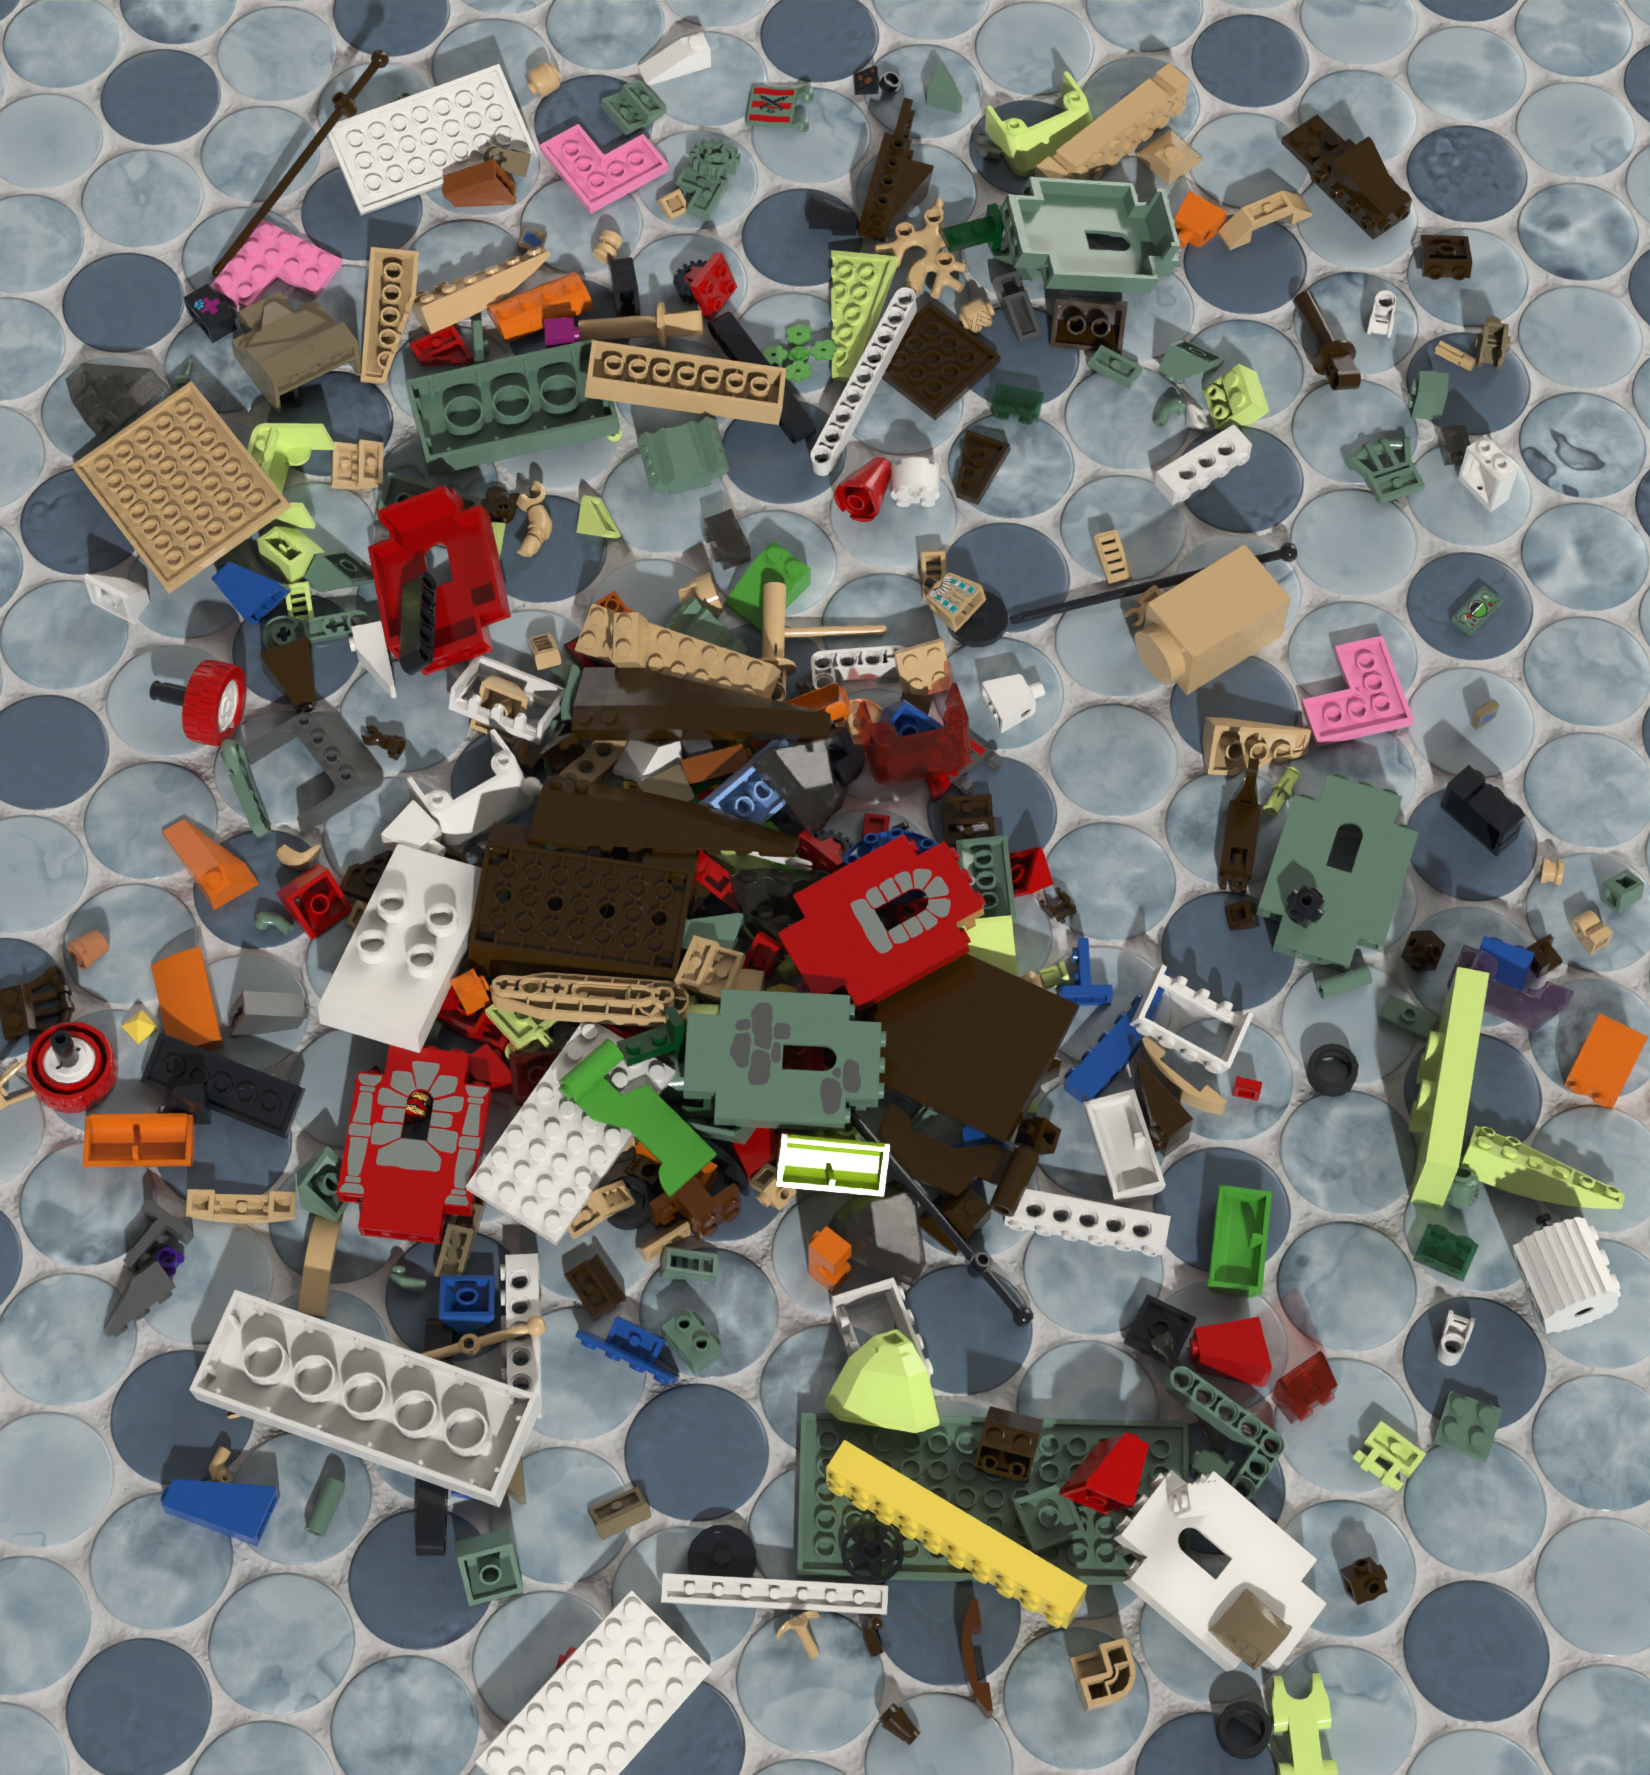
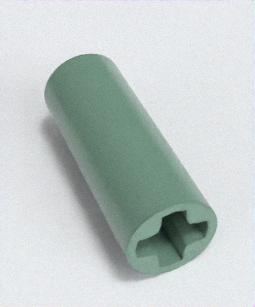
[1316,965,1372,999]
[305,1477,346,1537]

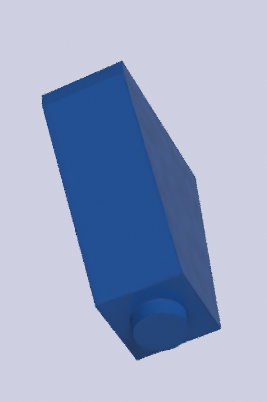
[211,561,291,625]

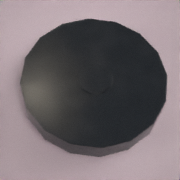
[947,590,1008,647]
[687,1525,757,1578]

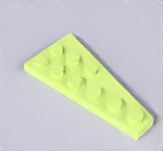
[831,250,899,383]

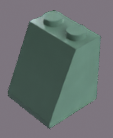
[682,913,744,961]

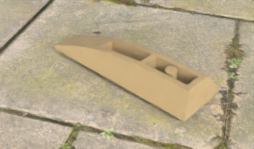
[411,247,551,334]

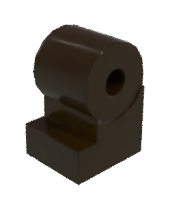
[509,738,544,777]
[625,1154,663,1197]

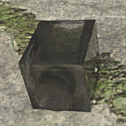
[1438,425,1471,466]

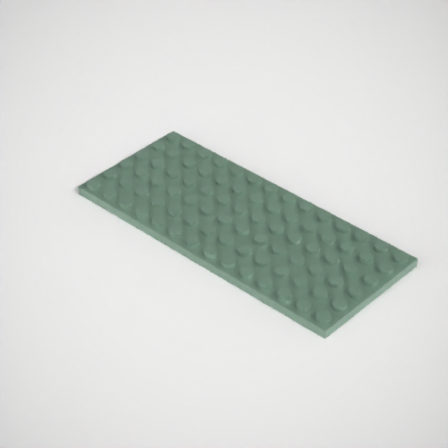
[797,1413,1191,1585]

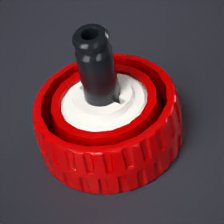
[149,660,247,747]
[26,1022,118,1113]

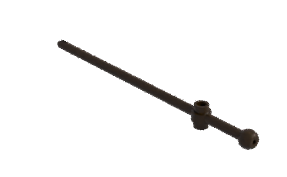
[212,49,389,277]

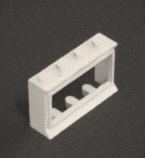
[449,655,566,745]
[1130,964,1254,1074]
[830,1277,933,1380]

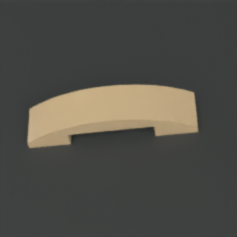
[1140,1036,1227,1115]
[186,1189,296,1224]
[298,1215,344,1318]

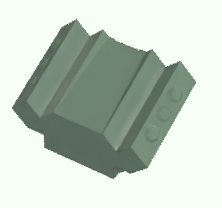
[636,416,730,495]
[663,597,748,654]

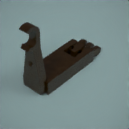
[1219,758,1261,894]

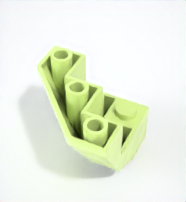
[824,1329,939,1433]

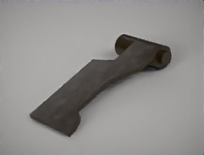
[876,1103,1039,1217]

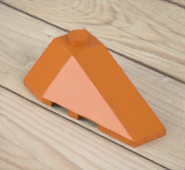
[162,819,259,910]

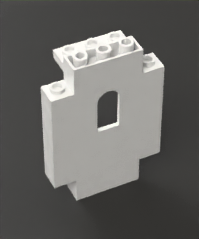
[1114,1470,1327,1672]

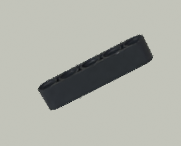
[399,571,437,675]

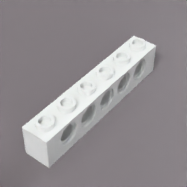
[1004,1189,1171,1257]
[500,1253,542,1418]

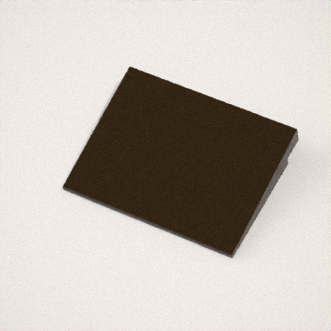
[824,919,1080,1146]

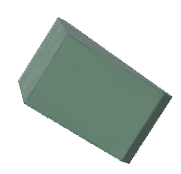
[926,64,962,113]

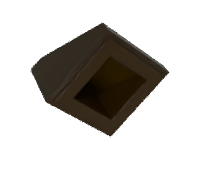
[1225,898,1260,931]

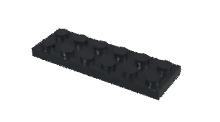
[140,1032,306,1139]

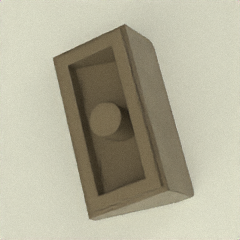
[587,1486,651,1540]

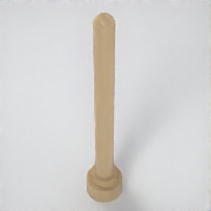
[785,625,887,638]

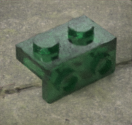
[990,383,1044,425]
[1413,1224,1479,1282]

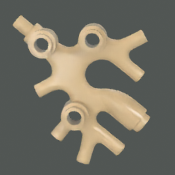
[875,199,967,299]

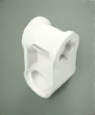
[1367,290,1396,339]
[1437,1309,1476,1366]

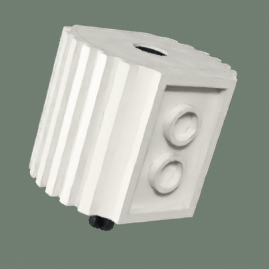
[1513,1213,1621,1334]

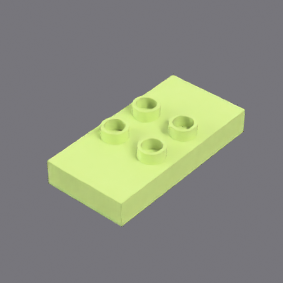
[1408,967,1489,1208]

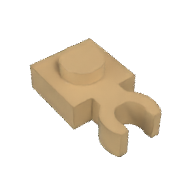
[1123,585,1162,627]

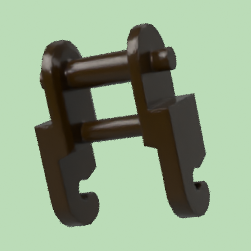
[1038,887,1077,924]

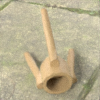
[0,1060,36,1110]

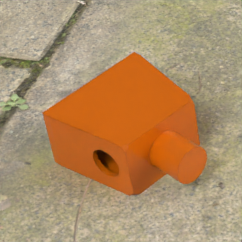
[1174,191,1227,249]

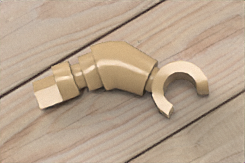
[516,481,553,557]

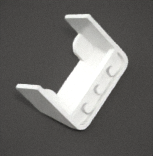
[407,729,533,850]

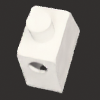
[981,674,1045,733]
[381,800,446,857]

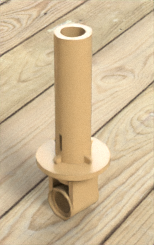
[578,302,703,348]
[758,582,797,702]

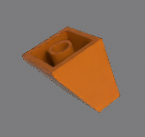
[1564,1013,1648,1109]

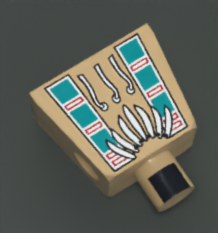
[923,573,986,632]

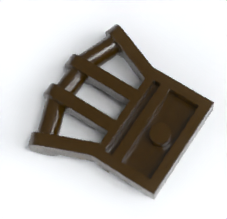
[0,966,75,1041]

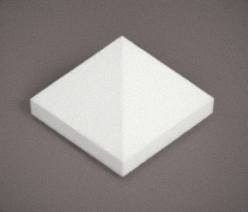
[1186,404,1210,433]

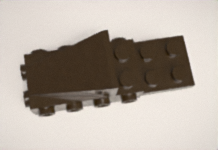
[857,98,934,242]
[1281,114,1412,240]

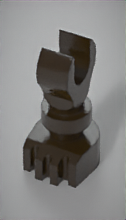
[361,725,406,760]

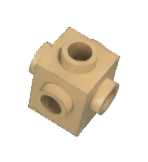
[749,1163,797,1210]

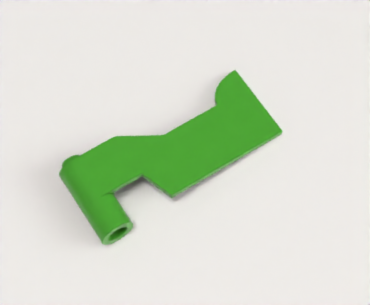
[558,1039,717,1198]

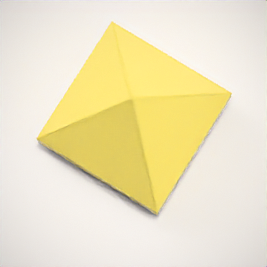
[121,1009,159,1045]

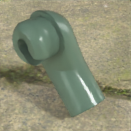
[254,912,294,935]
[389,1264,426,1293]

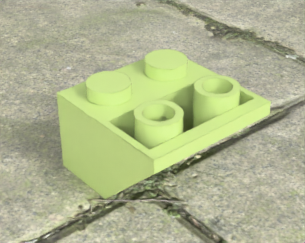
[1202,364,1270,430]
[257,526,325,584]

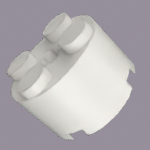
[891,457,940,507]

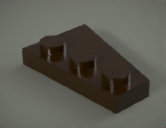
[956,430,1011,505]

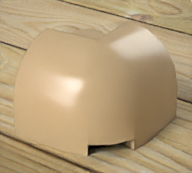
[1070,1638,1136,1711]

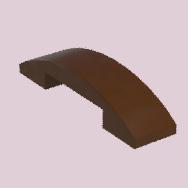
[961,1599,993,1718]

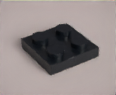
[1124,1294,1197,1367]

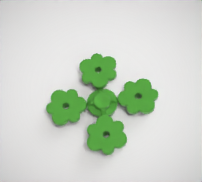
[762,324,837,382]

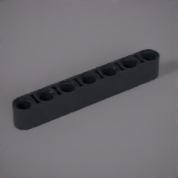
[707,311,816,444]

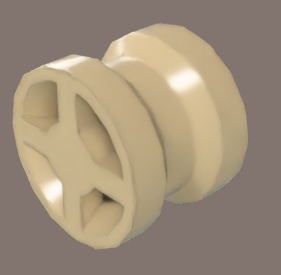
[1539,858,1564,886]

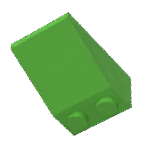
[724,541,811,633]

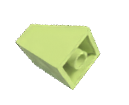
[959,915,1018,977]

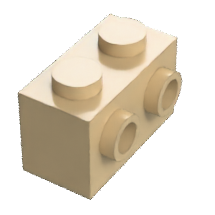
[609,612,648,669]

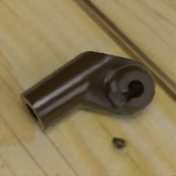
[863,1614,884,1657]

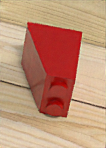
[1187,1317,1272,1387]
[1059,1432,1149,1515]

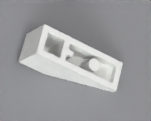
[638,32,711,86]
[348,621,397,698]

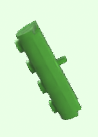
[1208,1184,1272,1298]

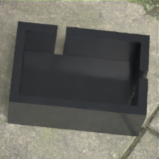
[1440,765,1526,857]

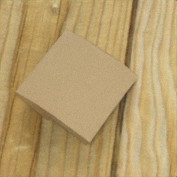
[331,439,384,489]
[674,935,746,1002]

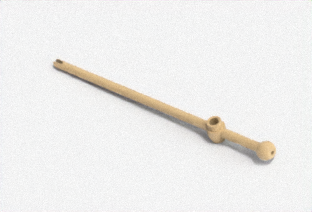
[226,1315,546,1419]

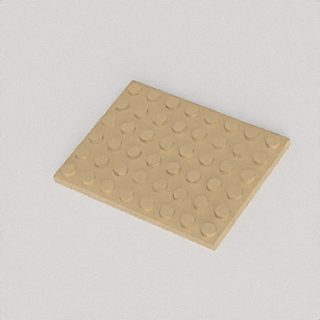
[71,381,291,594]

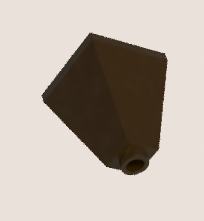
[259,636,316,713]

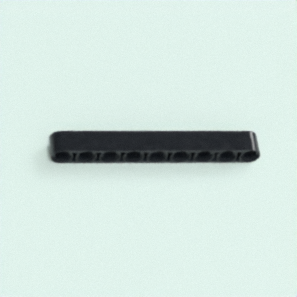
[416,1318,455,1556]

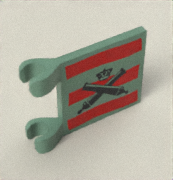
[746,85,814,132]

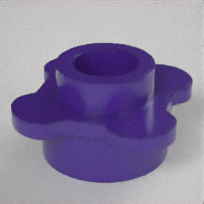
[153,1245,185,1276]

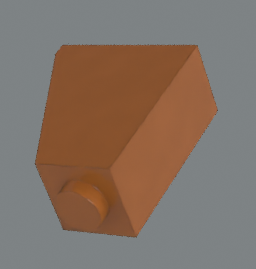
[442,159,516,207]
[681,744,753,786]

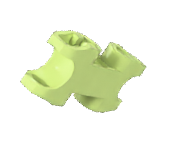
[1269,1673,1338,1775]

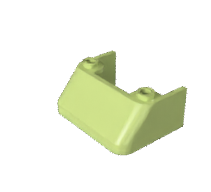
[985,71,1093,177]
[247,423,335,529]

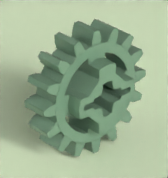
[689,138,741,180]

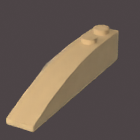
[361,247,419,384]

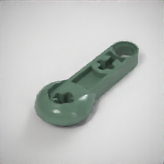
[262,610,369,650]
[221,739,271,838]

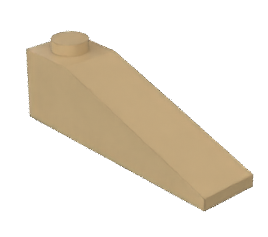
[1202,717,1311,776]

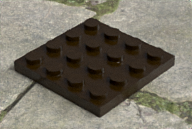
[871,302,1001,421]

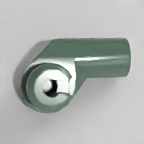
[1154,398,1186,428]

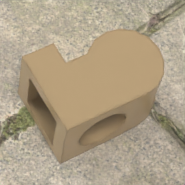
[1570,910,1613,955]

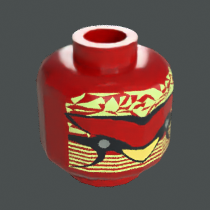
[404,1091,433,1125]

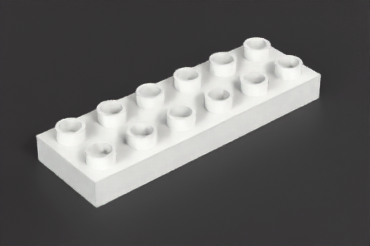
[189,1290,542,1507]

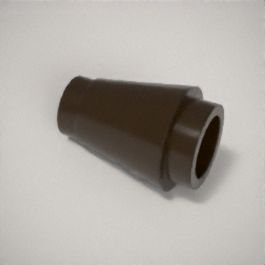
[878,1703,921,1745]

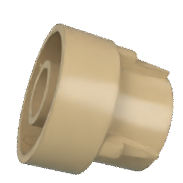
[677,572,724,616]

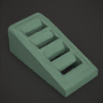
[660,1246,719,1281]

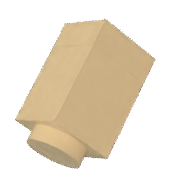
[1135,544,1291,695]

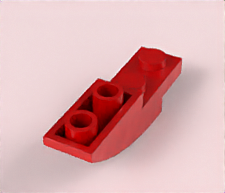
[696,850,757,914]

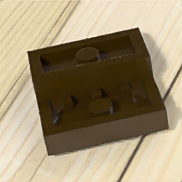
[940,794,995,846]

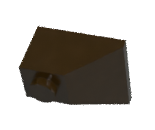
[915,1189,991,1257]

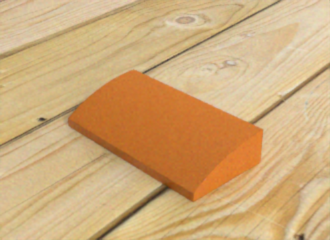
[151,946,224,1051]

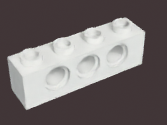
[1155,424,1252,505]

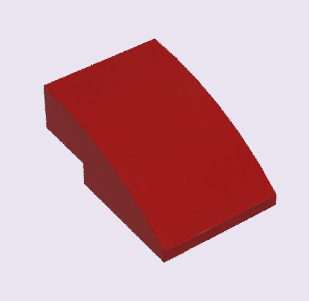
[436,973,510,1057]

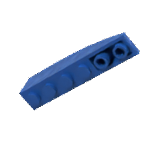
[1064,970,1170,1104]

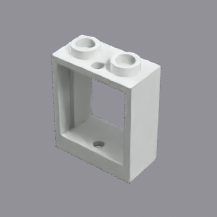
[1458,435,1518,512]

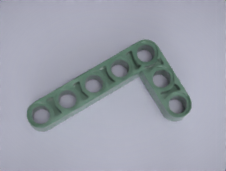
[1163,1366,1285,1501]

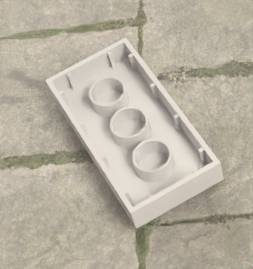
[318,844,482,1053]

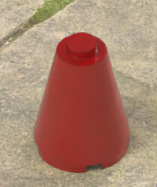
[834,457,891,522]

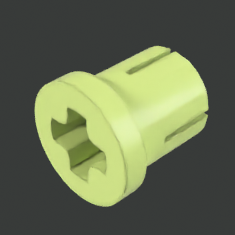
[1039,961,1071,990]

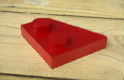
[409,325,474,366]

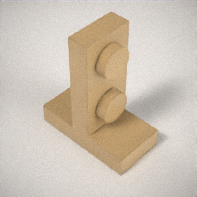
[568,1180,635,1239]

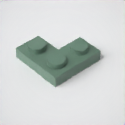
[675,165,728,221]

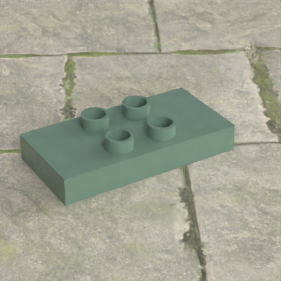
[405,338,619,476]

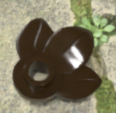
[481,486,520,524]

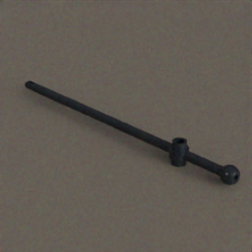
[1009,543,1298,624]
[846,1106,1034,1327]

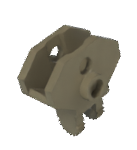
[1474,316,1511,370]

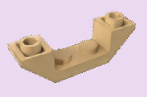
[1218,190,1312,251]

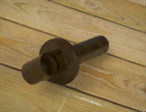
[1293,291,1361,391]

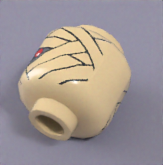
[958,298,995,333]

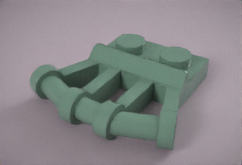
[1344,437,1425,505]

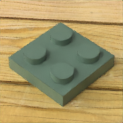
[1433,1391,1503,1462]
[1012,1482,1086,1554]

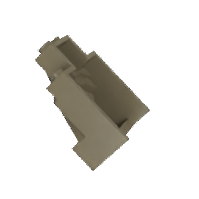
[231,292,361,413]

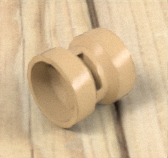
[593,230,623,264]

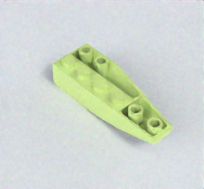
[1460,1126,1625,1209]

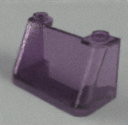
[1447,945,1574,1031]

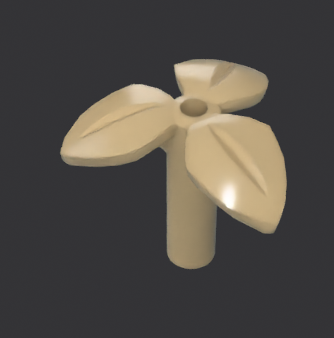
[776,1611,820,1660]

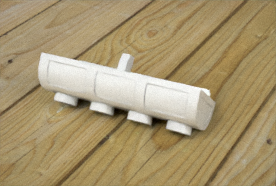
[1083,1089,1166,1203]

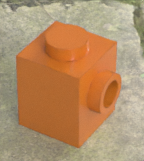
[450,969,491,1015]

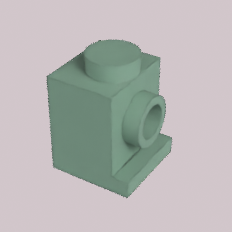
[1601,869,1645,915]
[1189,1449,1235,1481]

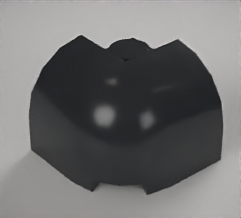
[792,724,865,786]

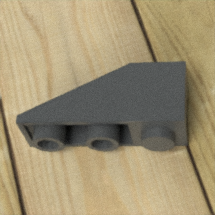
[103,1260,176,1337]

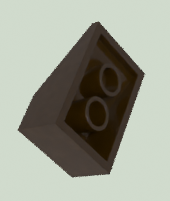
[1133,1061,1193,1158]

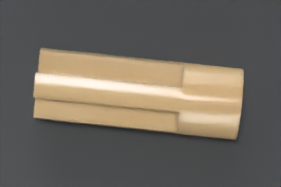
[1434,341,1477,372]

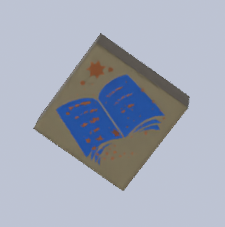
[518,228,547,253]
[1471,699,1499,730]

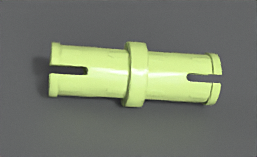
[1263,767,1301,816]

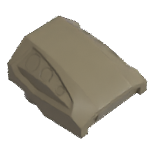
[1208,1589,1293,1670]

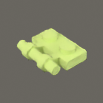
[1353,1421,1426,1492]

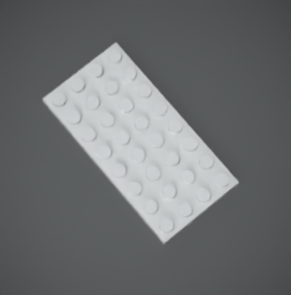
[327,64,535,216]
[466,1022,676,1246]
[473,1590,712,1775]

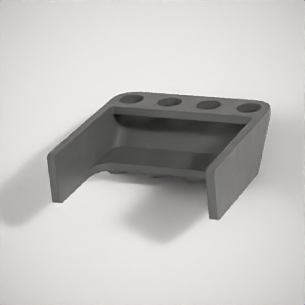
[244,711,383,834]

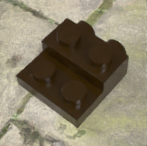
[1419,235,1473,281]

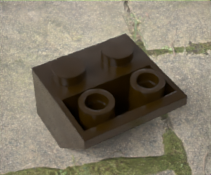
[974,1406,1044,1483]

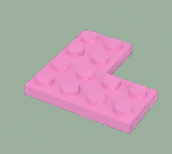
[539,124,669,214]
[210,220,343,309]
[1301,635,1414,747]

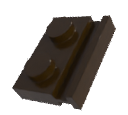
[564,1254,626,1320]

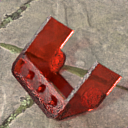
[854,683,971,785]

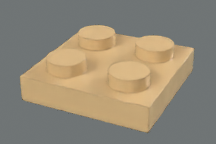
[893,638,953,696]

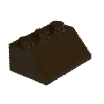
[1050,294,1128,354]

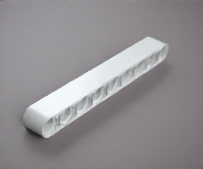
[810,287,917,476]

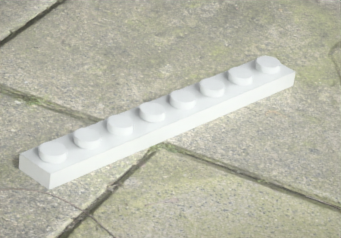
[661,1573,888,1615]

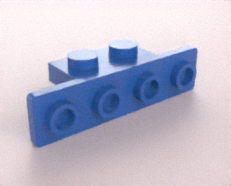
[575,1316,680,1385]

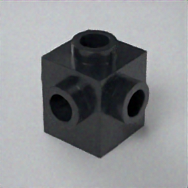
[1286,885,1325,929]

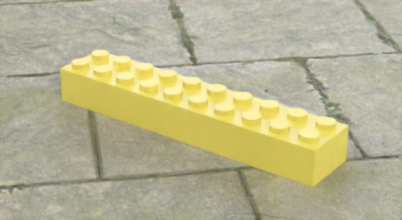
[826,1440,1087,1630]

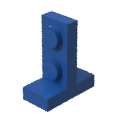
[1059,938,1113,1006]

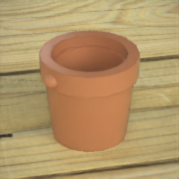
[66,929,109,971]

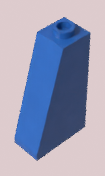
[160,1479,280,1547]

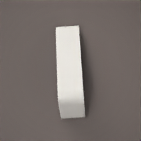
[811,645,905,690]

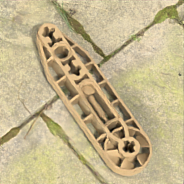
[491,972,689,1028]

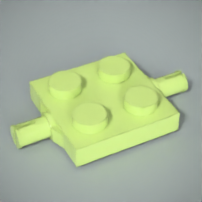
[485,984,558,1050]

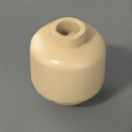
[526,62,562,97]

